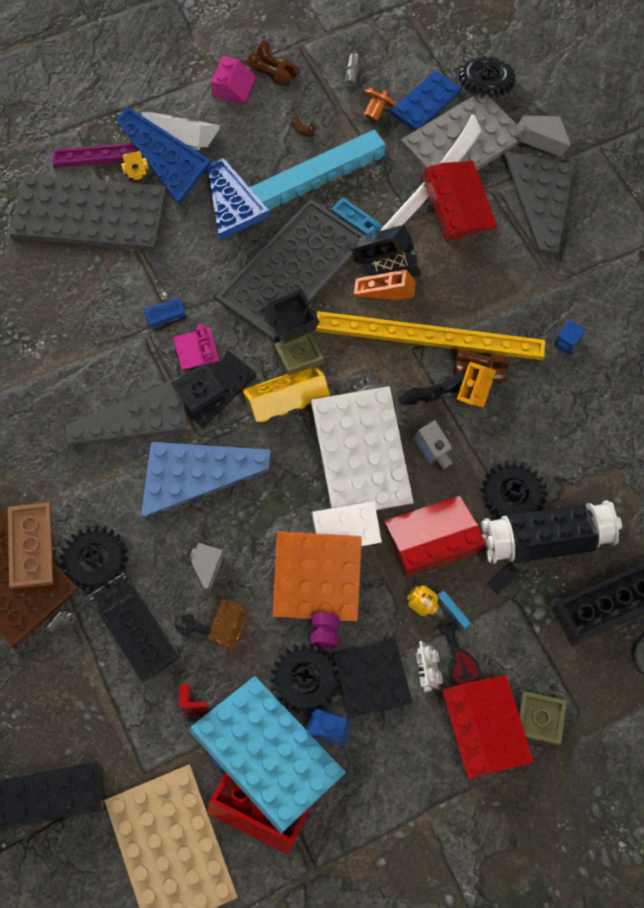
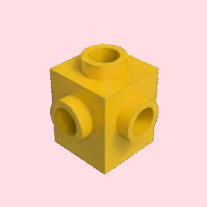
[121,151,148,180]

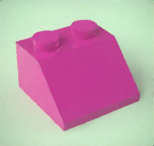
[211,56,256,104]

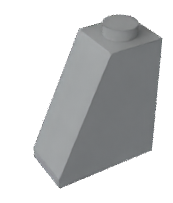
[516,115,571,156]

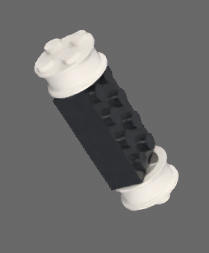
[481,501,622,564]

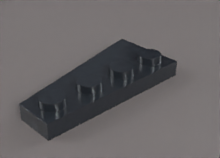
[188,350,257,428]

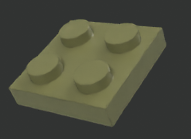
[274,333,324,376]
[519,691,567,746]

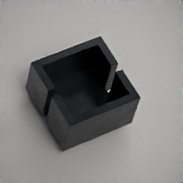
[265,289,320,345]

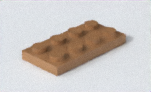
[8,502,54,589]

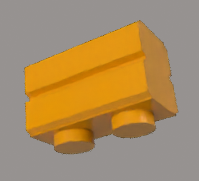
[457,362,496,408]

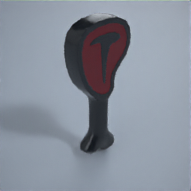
[439,623,481,686]

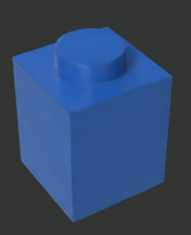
[554,320,586,355]

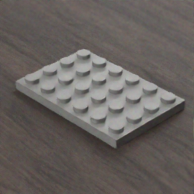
[401,92,522,170]

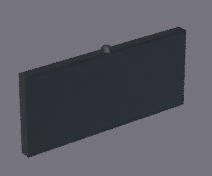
[487,562,521,594]

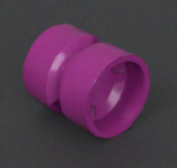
[310,612,340,649]

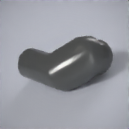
[46,611,77,634]

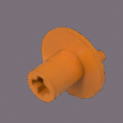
[363,87,396,121]

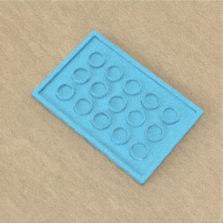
[189,676,346,834]

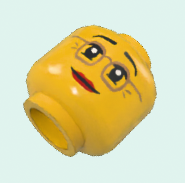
[407,585,439,617]

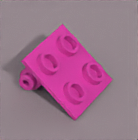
[173,324,219,370]

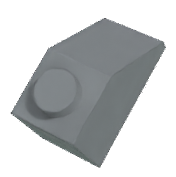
[190,543,224,594]

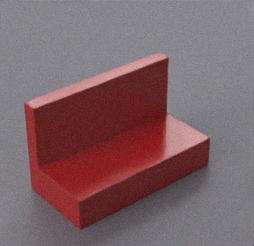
[179,684,210,715]

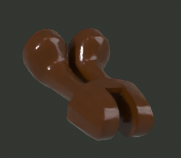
[247,40,300,85]
[452,346,509,382]

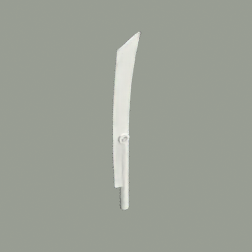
[380,114,483,231]

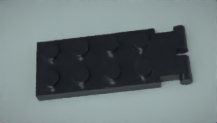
[88,572,180,683]

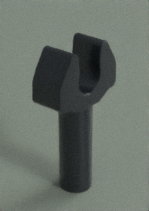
[177,614,217,637]

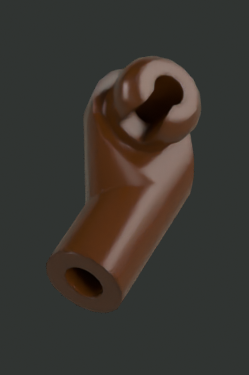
[291,118,316,136]

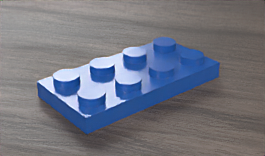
[391,70,462,131]

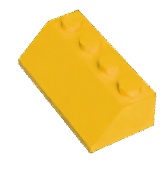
[242,367,330,422]

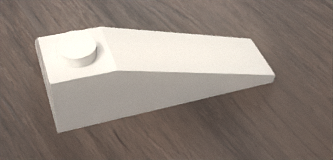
[142,112,220,150]

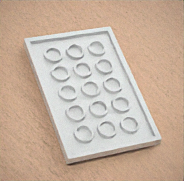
[311,386,413,511]

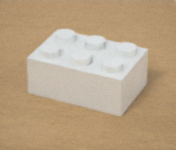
[311,501,382,546]

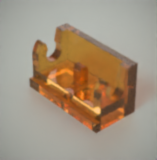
[207,599,248,651]

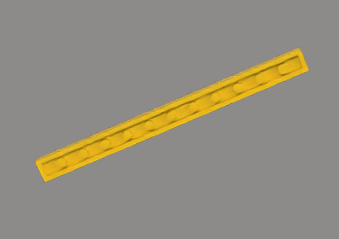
[315,311,545,360]

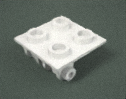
[416,641,443,692]

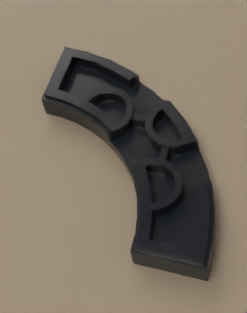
[398,372,465,405]

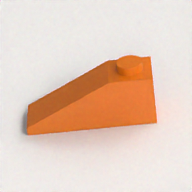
[354,269,416,300]

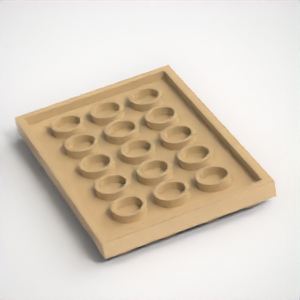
[104,764,238,908]

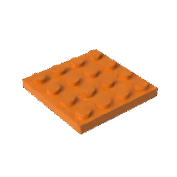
[273,531,362,621]

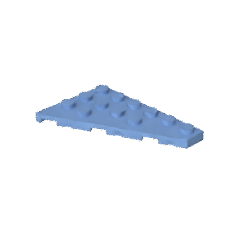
[141,442,271,518]

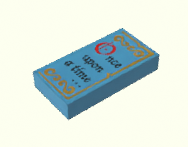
[437,591,471,633]

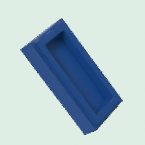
[144,297,186,328]

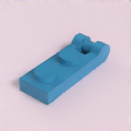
[331,197,382,235]

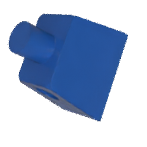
[306,710,352,748]

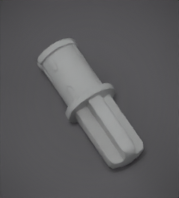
[345,53,359,87]

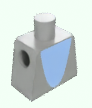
[412,420,453,470]

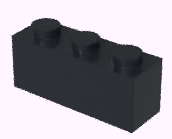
[352,225,413,264]

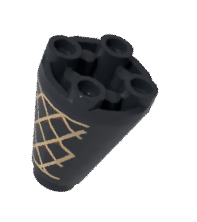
[367,242,421,277]

